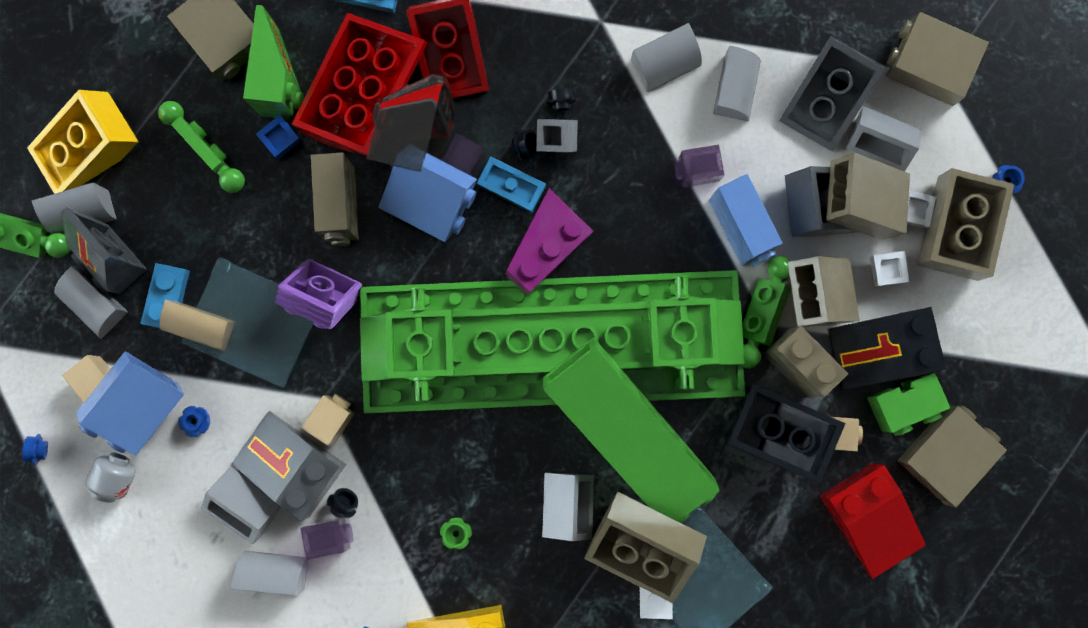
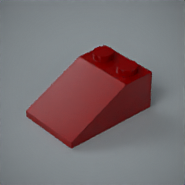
[406,0,489,103]
[820,463,926,579]

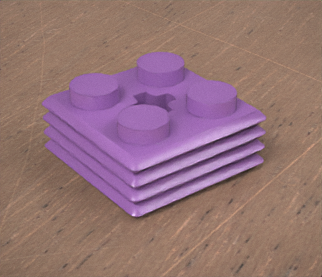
[274,259,362,329]

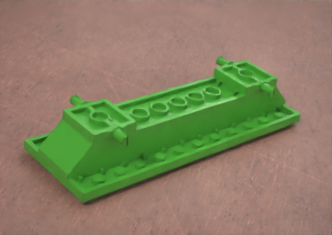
[360,270,745,413]

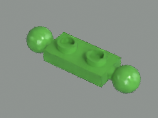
[158,101,245,193]
[0,213,71,258]
[742,256,791,369]

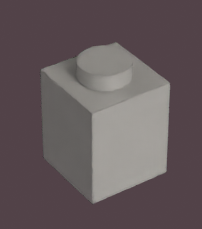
[536,119,578,152]

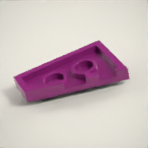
[505,188,593,296]

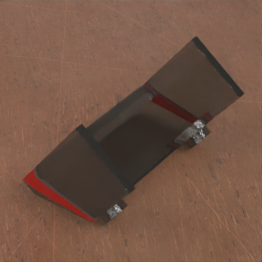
[367,74,456,182]

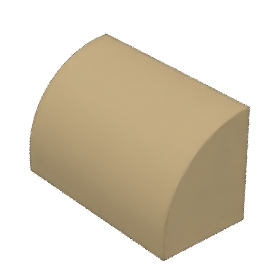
[160,300,235,351]

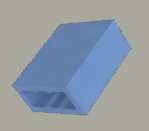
[378,145,477,242]
[709,174,782,267]
[76,351,184,455]

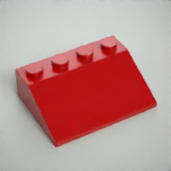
[292,13,427,157]

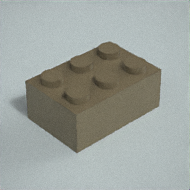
[917,168,1014,281]
[584,491,707,603]

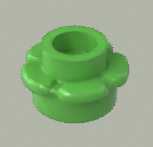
[440,517,472,549]

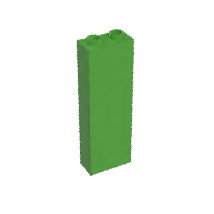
[543,337,720,523]

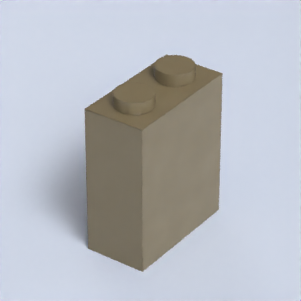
[167,0,254,82]
[886,12,989,106]
[826,152,910,240]
[311,153,359,246]
[788,256,860,327]
[761,326,848,398]
[897,406,1007,507]

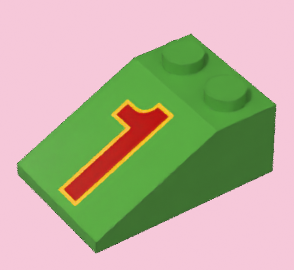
[243,5,304,120]

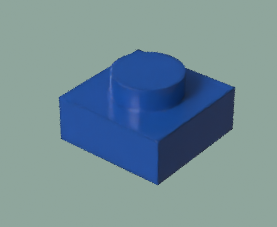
[256,115,302,160]

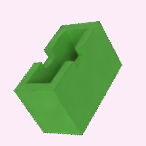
[867,372,951,436]

